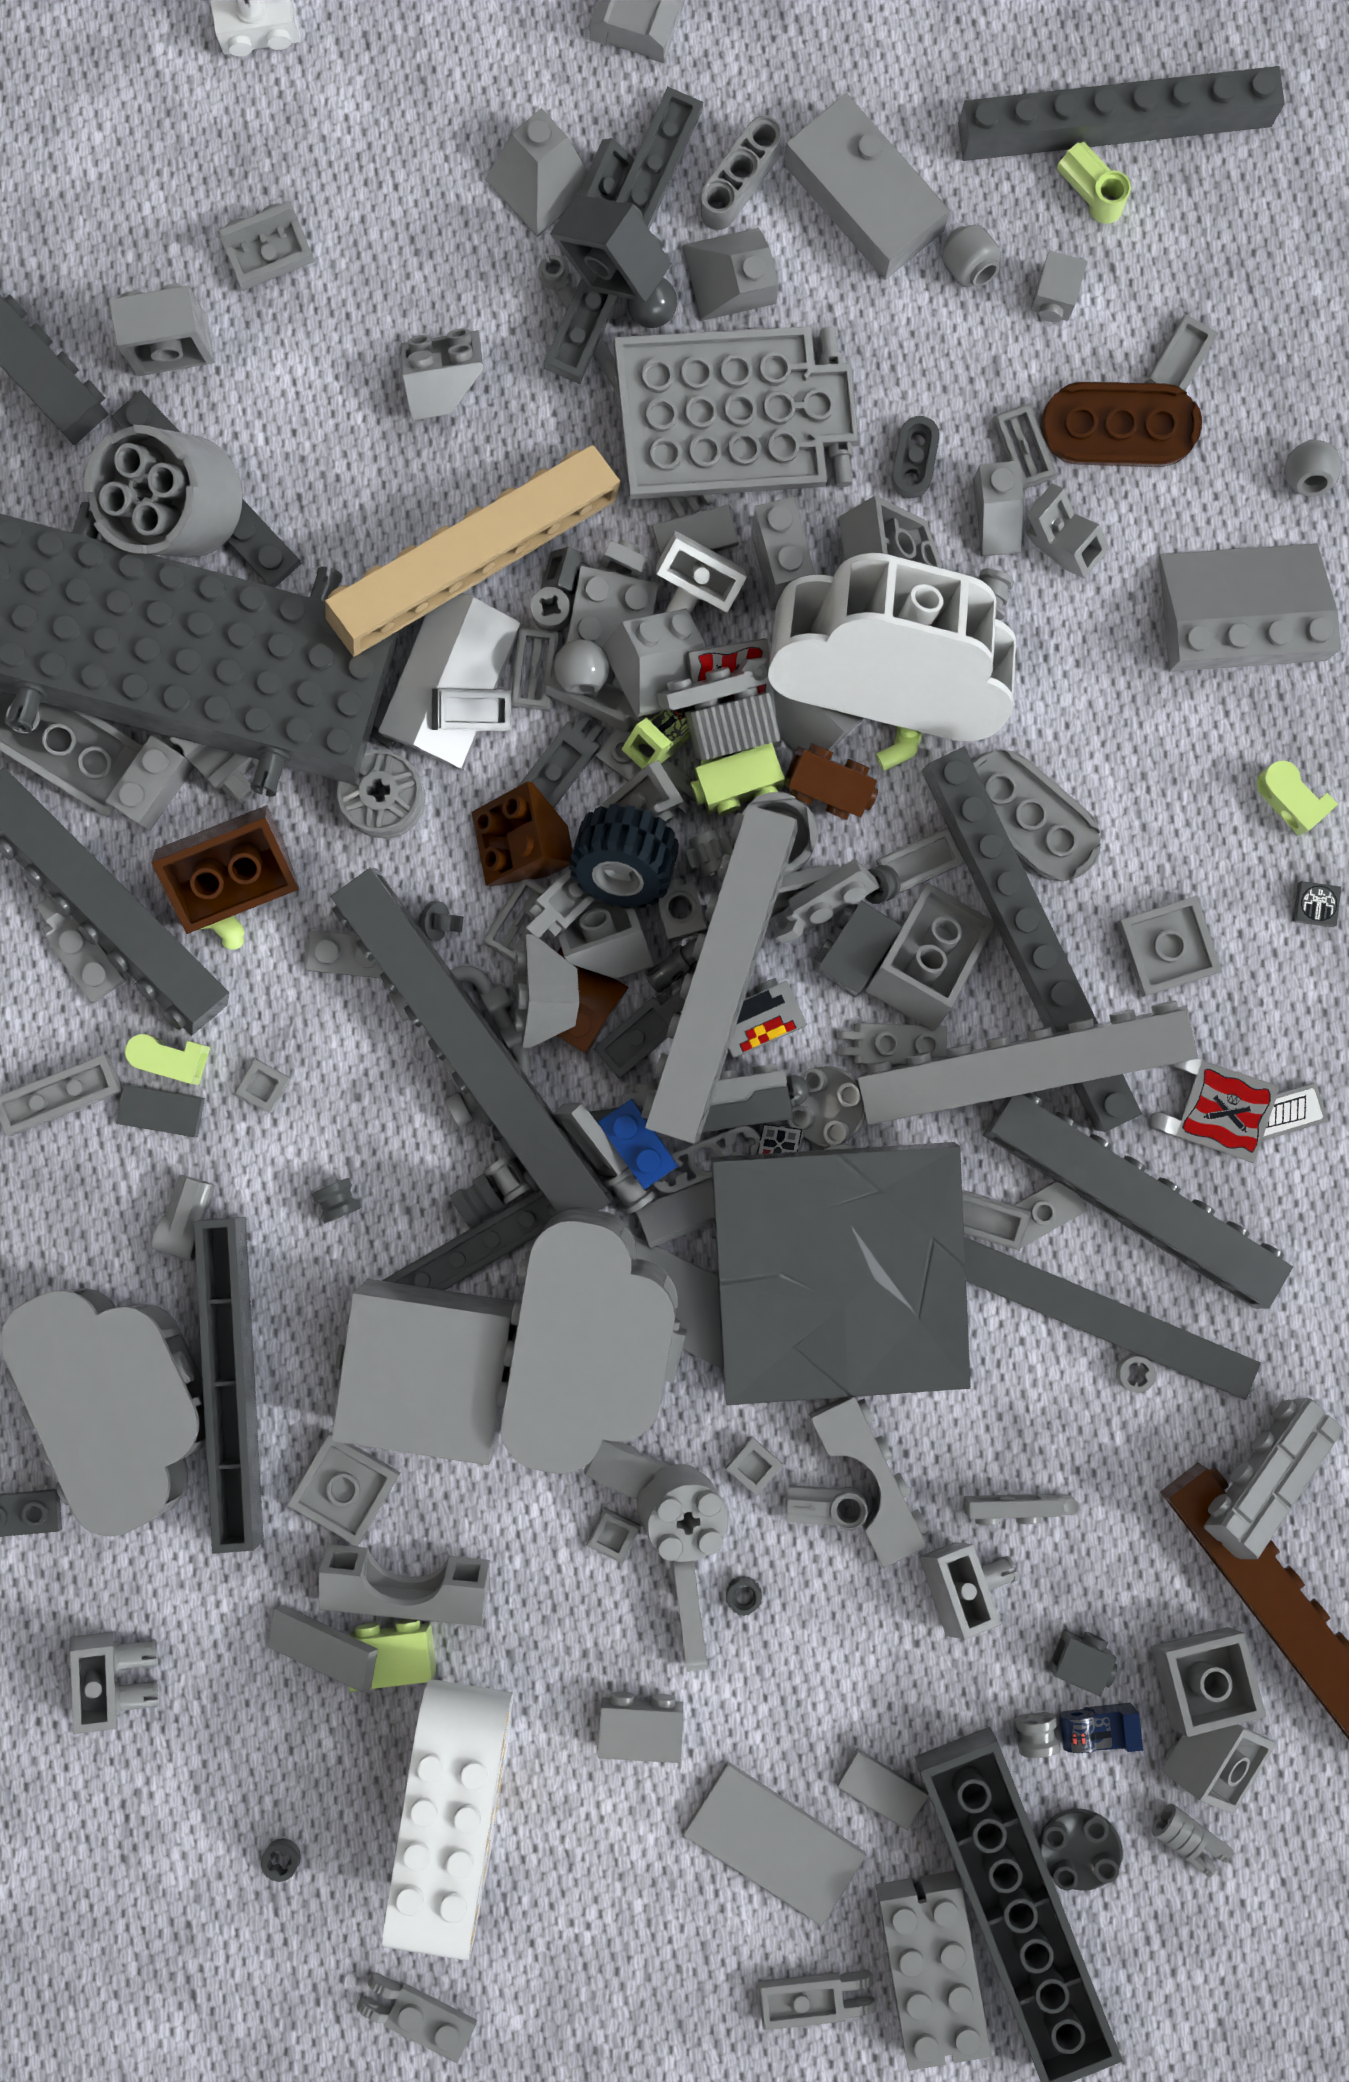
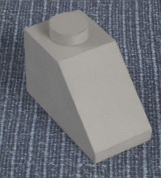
[973,460,1024,556]

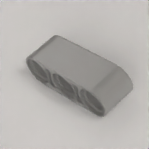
[701,116,782,230]

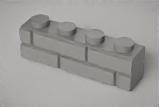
[1204,1397,1343,1559]

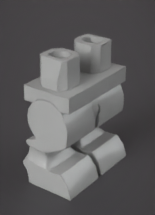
[165,735,284,804]

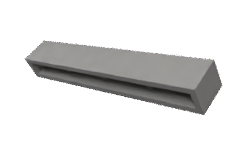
[858,1001,1198,1125]

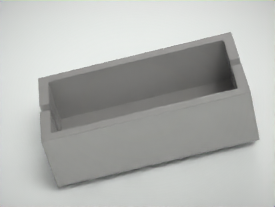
[875,1870,992,2071]

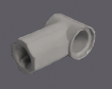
[152,1175,215,1261]
[787,1485,868,1530]

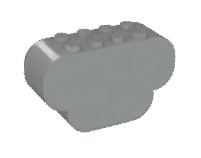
[497,1208,678,1474]
[0,1288,206,1536]

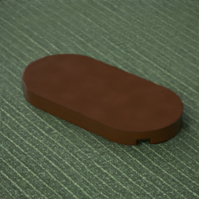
[1040,382,1202,467]

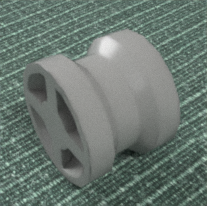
[530,587,571,632]
[1015,1712,1061,1758]

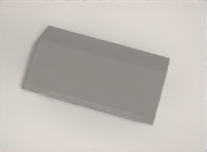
[378,593,522,770]

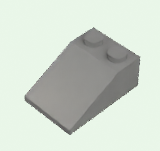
[865,883,995,1031]

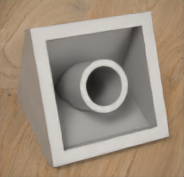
[774,690,864,751]

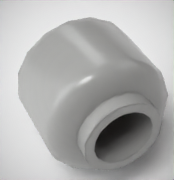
[942,225,1001,287]

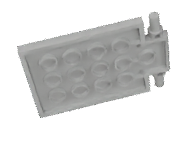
[613,326,860,500]

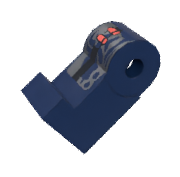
[1059,1703,1143,1753]

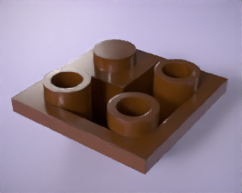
[471,781,573,887]

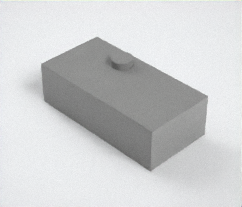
[784,93,950,280]

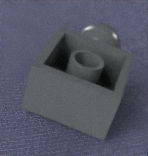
[550,194,677,328]

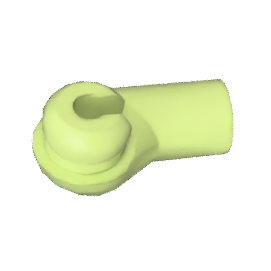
[875,726,922,772]
[201,916,245,950]

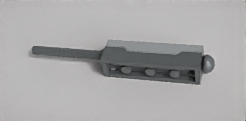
[492,1064,809,1141]

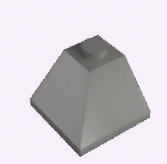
[486,108,588,237]
[683,228,779,321]
[558,900,654,979]
[1161,1725,1276,1814]

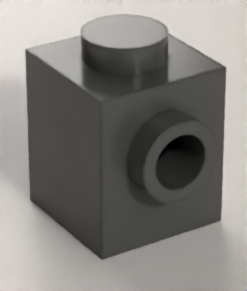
[1048,1629,1117,1697]

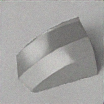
[589,0,685,63]

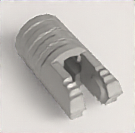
[1152,1804,1235,1878]

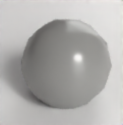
[1284,439,1342,497]
[554,639,610,695]

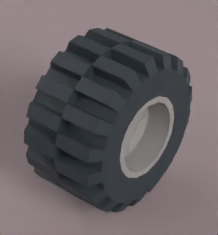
[569,804,679,909]

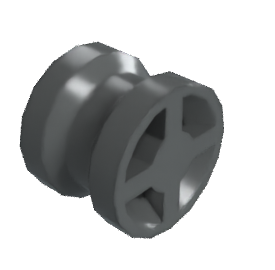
[311,1178,362,1224]

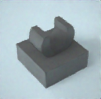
[540,547,591,594]

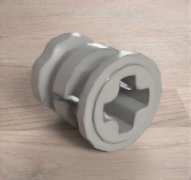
[979,568,1014,620]

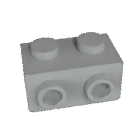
[217,202,315,291]
[602,760,684,824]

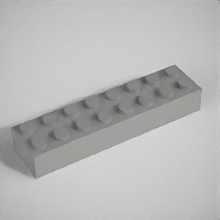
[641,804,798,1144]

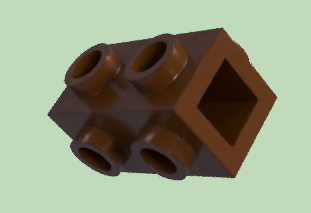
[784,743,878,820]

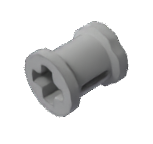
[483,1154,531,1205]
[603,1167,655,1215]

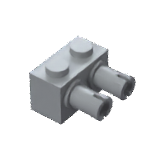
[70,1632,158,1734]

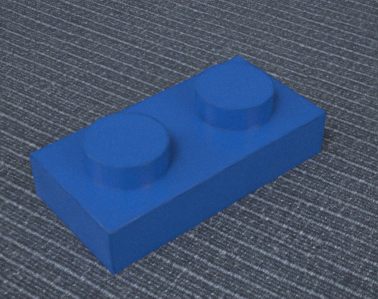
[598,1099,679,1190]

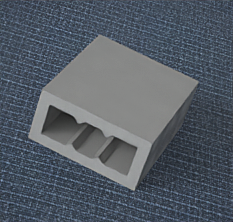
[751,496,815,611]

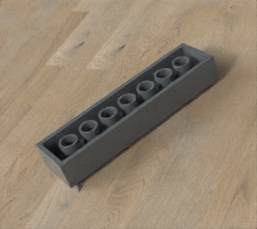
[914,1727,1123,2082]

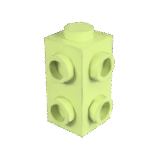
[690,743,785,816]

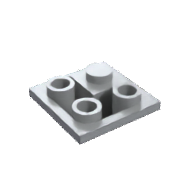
[401,328,483,420]
[513,934,579,1048]

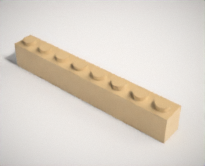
[325,444,621,657]

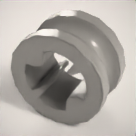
[1116,1355,1156,1393]

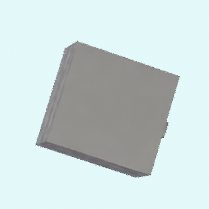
[332,1279,515,1465]

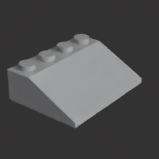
[1159,543,1341,672]

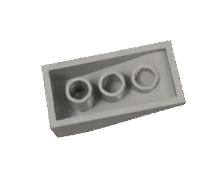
[0,691,143,817]

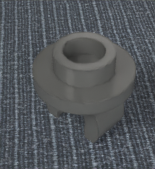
[419,901,464,941]

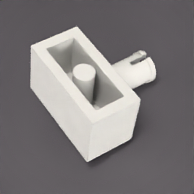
[210,0,300,56]
[656,530,747,615]

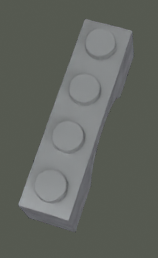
[809,1397,929,1568]
[319,1544,490,1626]

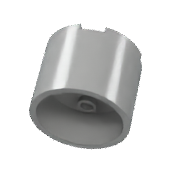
[83,425,242,558]

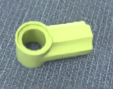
[1057,142,1131,224]

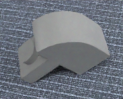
[1026,483,1109,579]

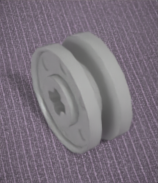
[337,749,426,839]

